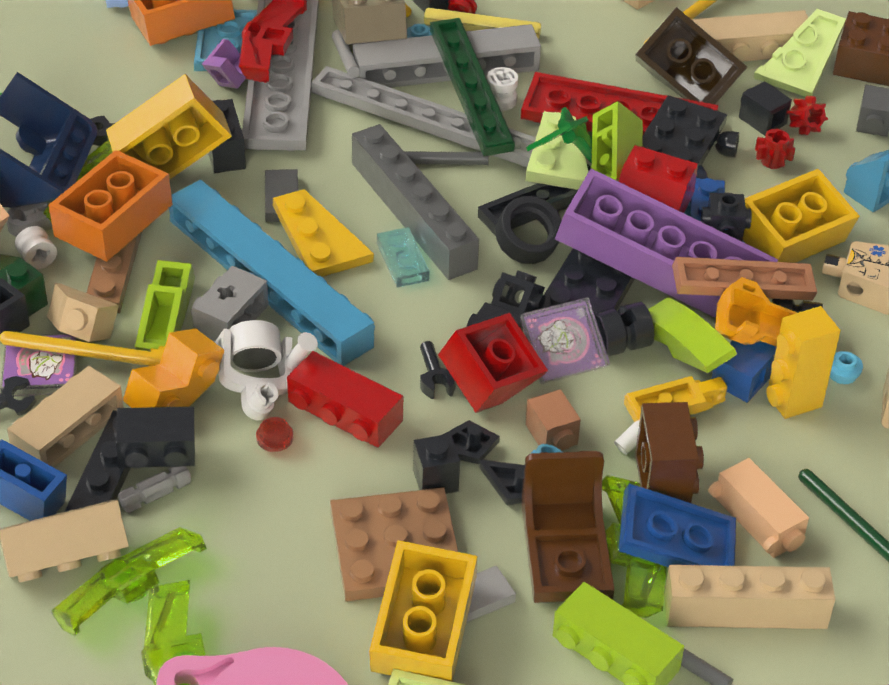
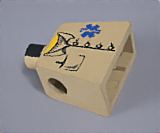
[822,241,889,315]

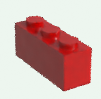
[287,351,404,448]

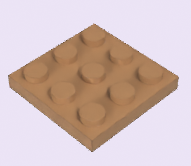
[330,488,458,601]

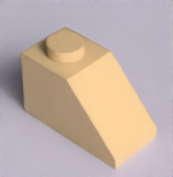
[47,283,119,342]

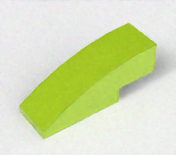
[135,260,195,352]
[648,297,737,373]

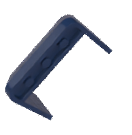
[0,72,98,208]

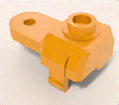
[715,277,797,346]

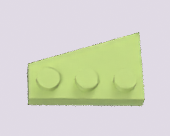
[754,9,846,97]
[525,111,589,190]

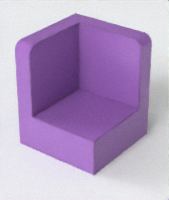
[202,39,246,89]

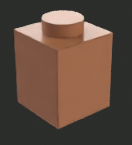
[525,389,581,451]

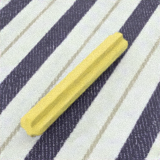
[424,8,541,39]

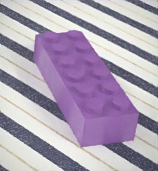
[555,169,778,318]

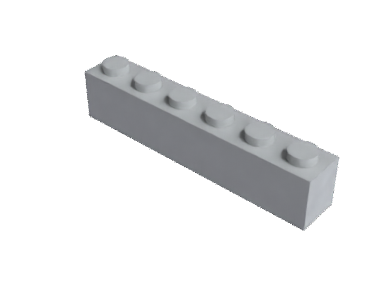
[353,24,541,88]

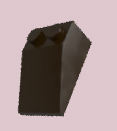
[635,7,747,104]

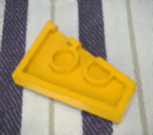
[273,189,374,277]

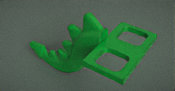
[526,107,592,164]

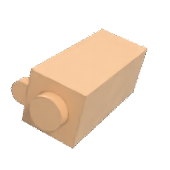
[708,458,809,558]

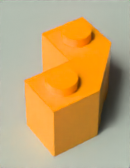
[123,328,224,408]

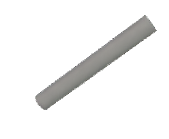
[332,30,360,78]

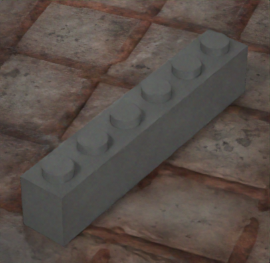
[352,124,479,280]

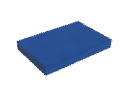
[619,483,736,567]

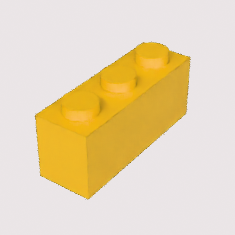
[766,306,841,419]

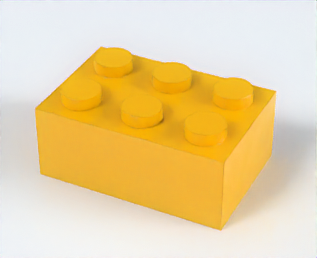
[106,74,232,179]
[743,169,860,263]
[369,540,478,682]

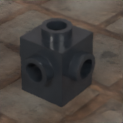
[701,193,752,242]
[491,270,546,317]

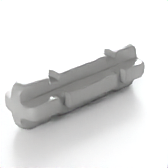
[118,466,191,512]

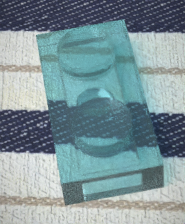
[377,227,430,288]

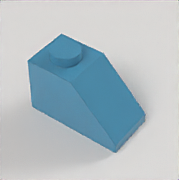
[844,150,889,212]

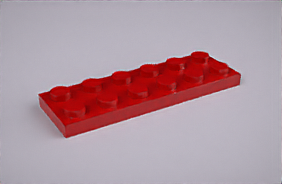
[520,72,718,134]

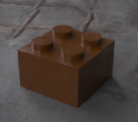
[833,11,889,86]
[635,402,704,503]

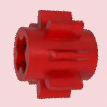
[787,96,828,135]
[755,129,796,169]

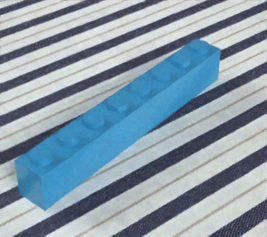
[169,180,375,366]

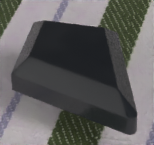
[443,420,500,464]
[479,460,525,505]

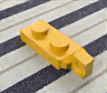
[624,376,727,422]

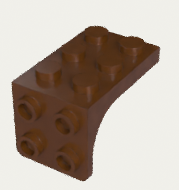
[521,451,614,603]

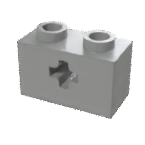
[191,266,269,342]

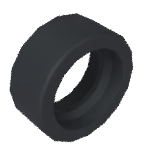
[495,196,562,264]

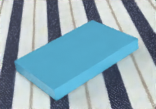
[194,9,257,71]

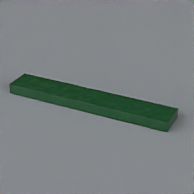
[430,18,515,157]

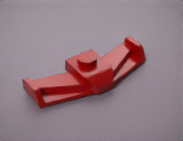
[239,0,307,83]

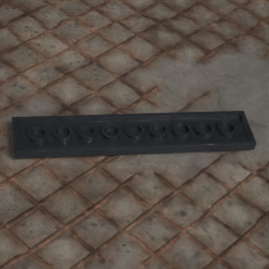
[539,95,727,330]

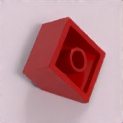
[618,145,698,213]
[438,313,548,413]

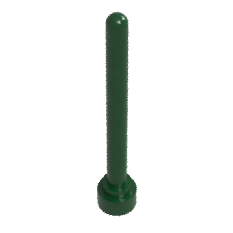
[798,469,889,562]

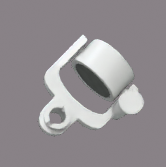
[215,320,318,420]

